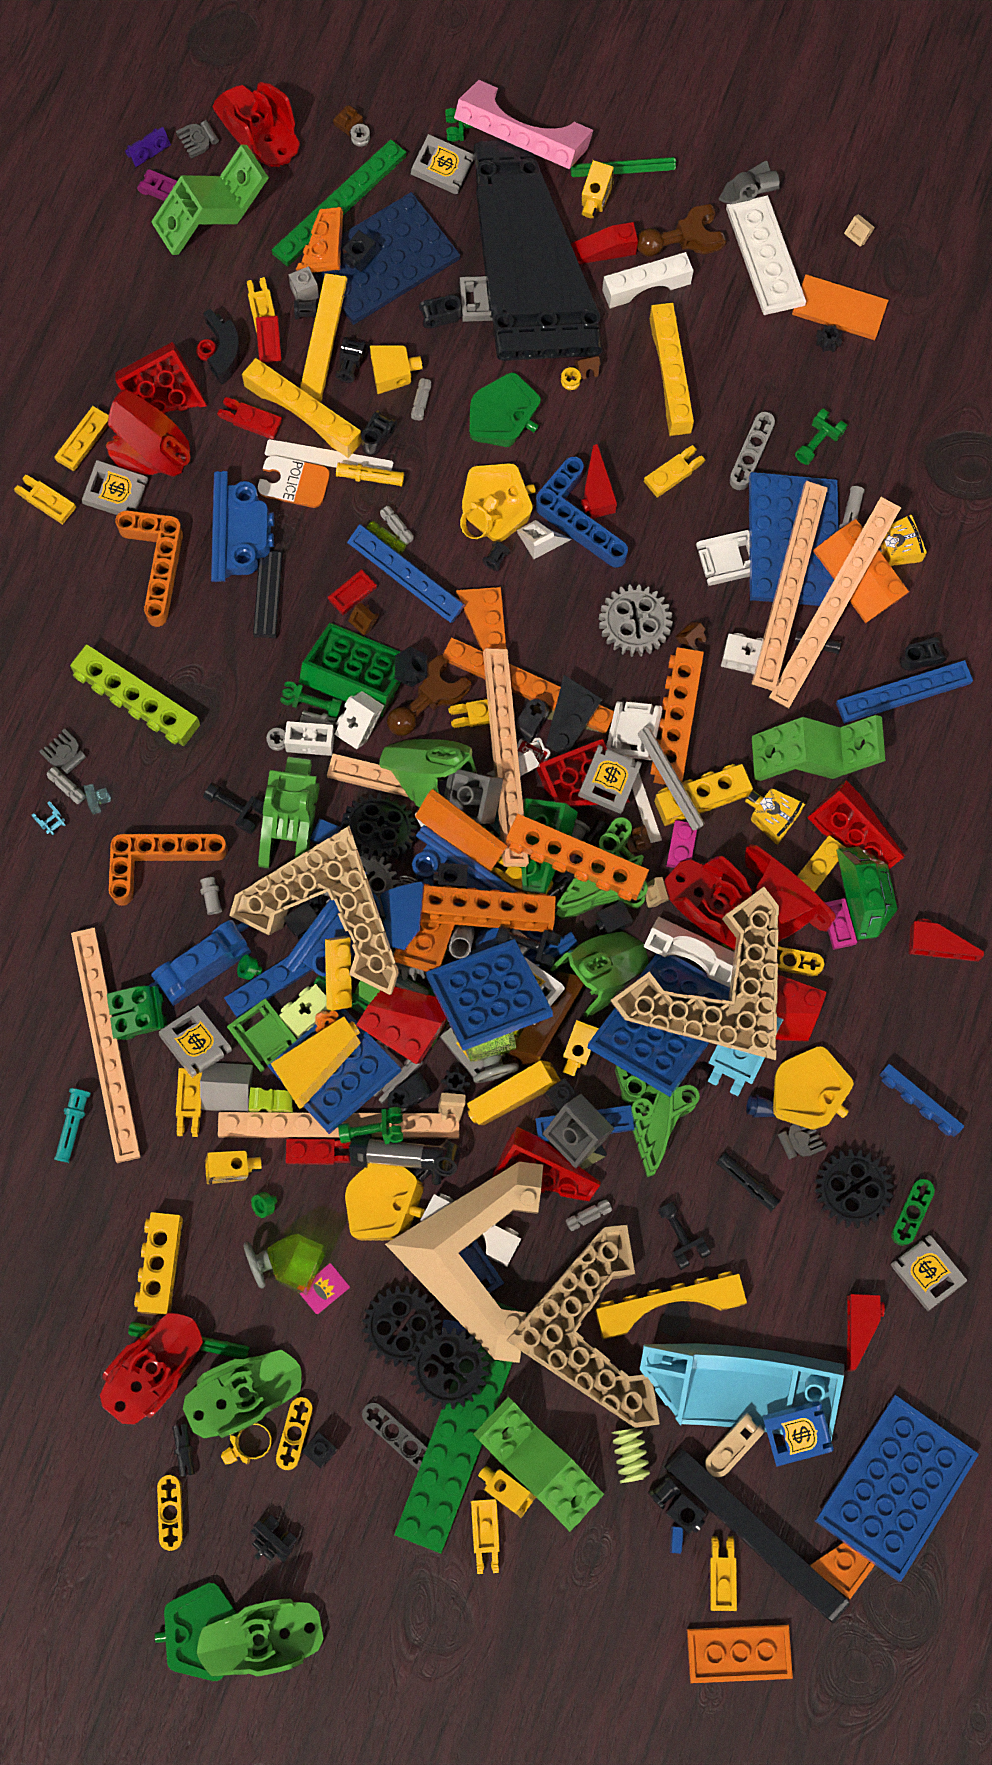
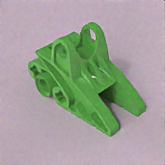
[258,757,319,868]
[555,818,648,920]
[615,1065,700,1177]

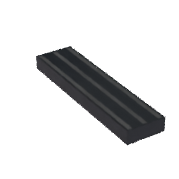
[253,551,283,638]

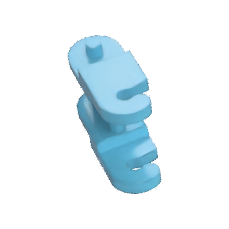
[32,801,66,835]

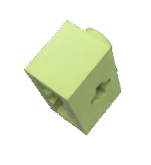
[279,984,331,1039]

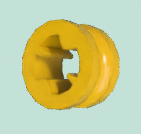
[561,367,581,390]

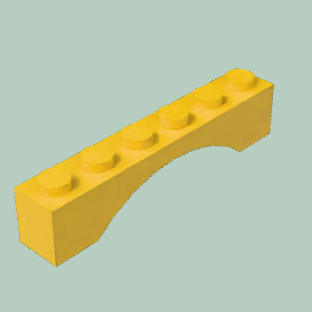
[650,303,694,436]
[242,358,362,458]
[595,1271,747,1340]

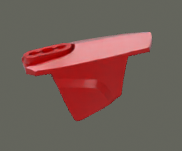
[213,82,300,167]
[106,389,190,477]
[745,844,836,942]
[664,856,752,950]
[100,1313,203,1424]

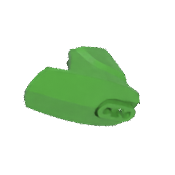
[379,739,477,807]
[550,932,649,1018]
[183,1350,302,1438]
[197,1599,324,1676]

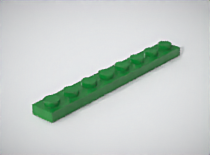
[272,140,406,267]

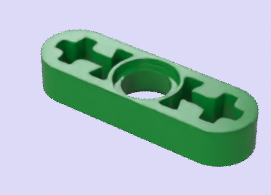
[891,1179,935,1246]

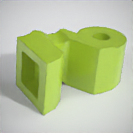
[249,1087,293,1113]

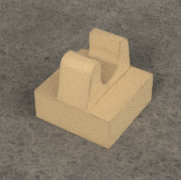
[844,214,875,247]
[642,877,669,908]
[438,1093,465,1121]

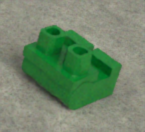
[107,986,167,1040]

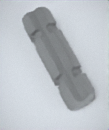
[411,378,431,421]
[380,506,413,545]
[46,767,86,804]
[566,1199,612,1231]

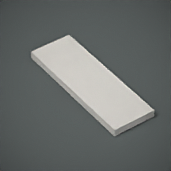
[726,195,806,315]

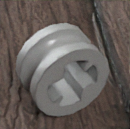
[351,124,370,147]
[266,728,286,751]

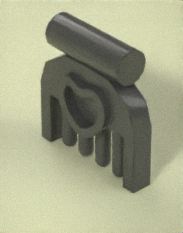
[176,120,219,158]
[39,728,86,774]
[778,1124,826,1160]

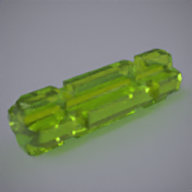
[366,521,406,554]

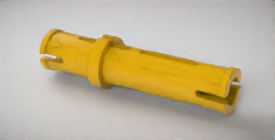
[336,462,404,487]

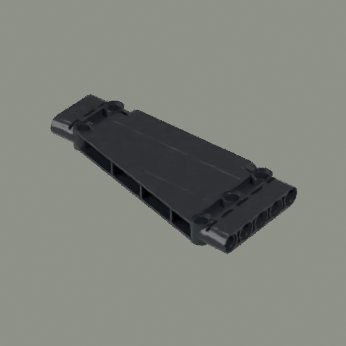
[473,140,603,361]

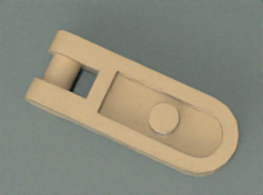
[705,1412,765,1477]

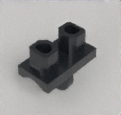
[250,1515,297,1563]

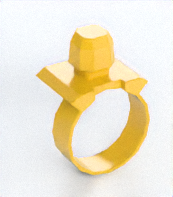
[460,494,502,539]
[221,1424,272,1464]

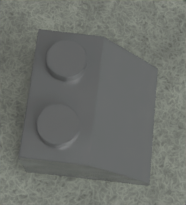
[444,769,504,824]
[543,1094,615,1168]

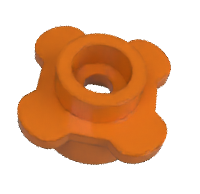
[315,1010,338,1033]

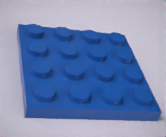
[426,939,553,1051]
[268,1008,402,1134]

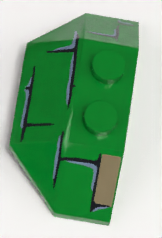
[836,847,897,940]

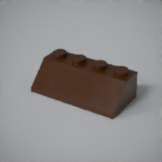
[508,971,584,1067]

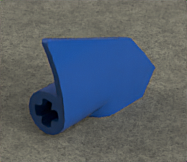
[380,882,424,950]

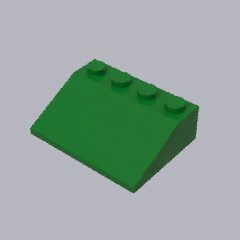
[299,623,401,717]

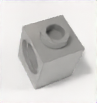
[288,266,319,302]

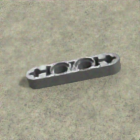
[362,1403,427,1471]

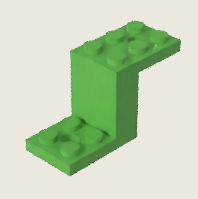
[151,145,269,255]
[752,715,885,781]
[473,1397,604,1532]

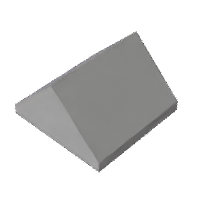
[200,1063,253,1112]

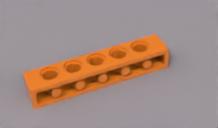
[650,647,704,785]
[506,813,649,901]
[421,884,556,932]

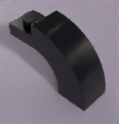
[203,308,240,385]

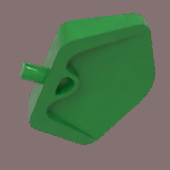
[469,373,541,447]
[155,1583,237,1681]

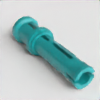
[54,1088,91,1163]

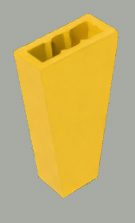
[270,1016,361,1109]
[467,1060,561,1125]

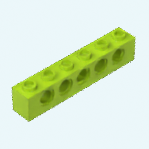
[70,644,200,746]

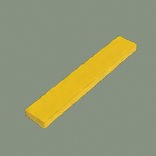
[300,274,347,402]

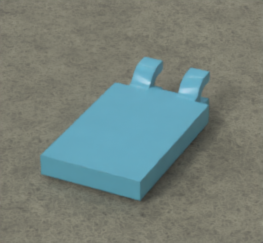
[708,1016,783,1096]

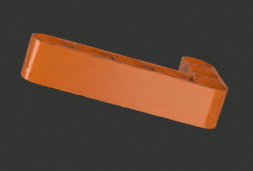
[115,511,183,627]
[109,834,228,906]

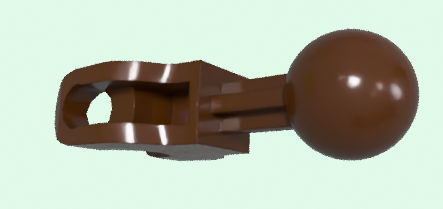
[637,204,726,257]
[387,655,472,736]

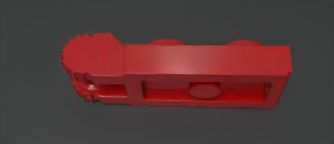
[217,397,282,440]
[286,1139,351,1165]

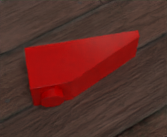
[570,222,638,264]
[581,444,617,519]
[909,919,984,962]
[847,1294,885,1371]

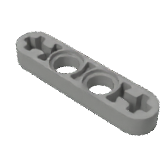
[730,412,775,490]

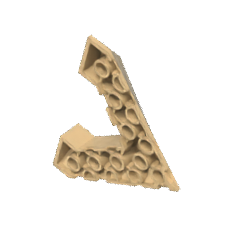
[229,826,399,995]
[610,887,779,1060]
[385,1162,543,1363]
[506,1225,660,1428]

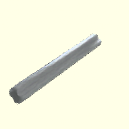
[638,727,704,831]

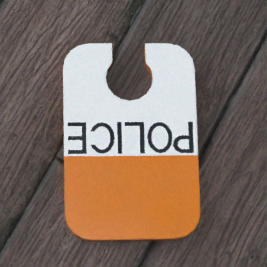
[258,456,330,508]

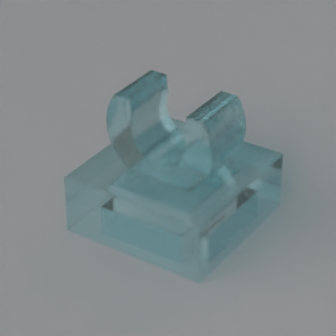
[84,784,110,814]

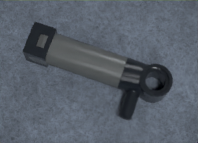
[349,1134,462,1185]

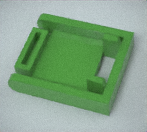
[227,999,297,1072]

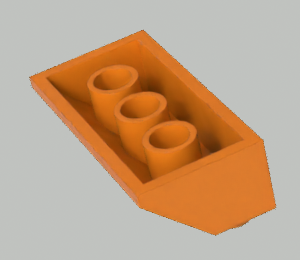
[813,519,909,623]

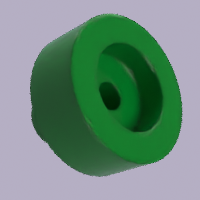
[237,955,262,980]
[251,1192,277,1218]

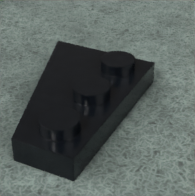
[546,675,603,755]

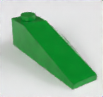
[522,798,578,894]

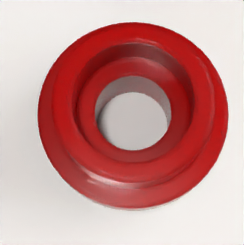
[196,339,218,361]

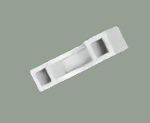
[602,252,693,308]
[644,917,735,988]
[421,1194,521,1267]

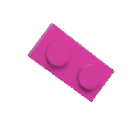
[666,820,697,868]
[825,898,857,950]

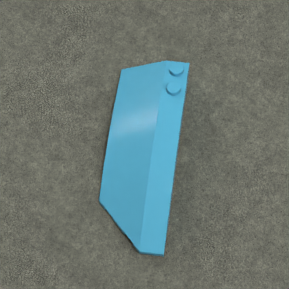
[640,1343,844,1443]

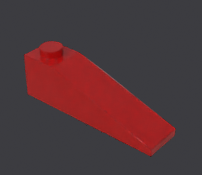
[807,780,905,869]
[493,1127,601,1201]

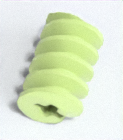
[611,1428,650,1483]

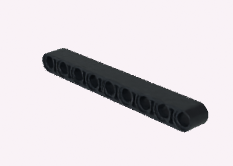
[664,1448,850,1624]

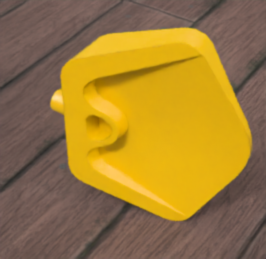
[462,464,535,542]
[773,1046,853,1130]
[345,1163,425,1240]

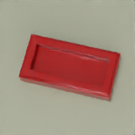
[256,316,281,362]
[328,569,377,615]

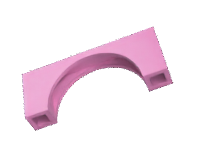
[454,80,593,169]

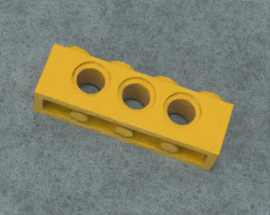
[654,764,753,826]
[134,1212,183,1316]

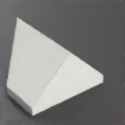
[517,520,572,559]

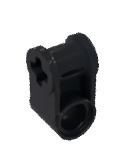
[419,295,462,329]
[361,410,397,455]
[899,637,947,671]
[515,699,549,744]
[387,1072,434,1113]

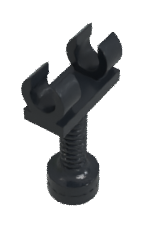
[203,782,264,834]
[495,924,562,968]
[657,1201,711,1270]

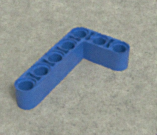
[536,457,628,568]

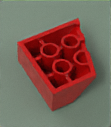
[115,342,207,414]
[536,739,630,806]
[776,975,827,1042]
[356,986,447,1064]

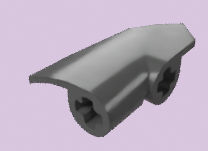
[719,161,779,205]

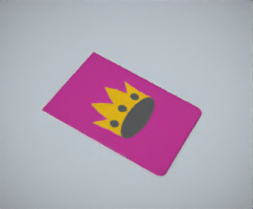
[298,1263,350,1314]

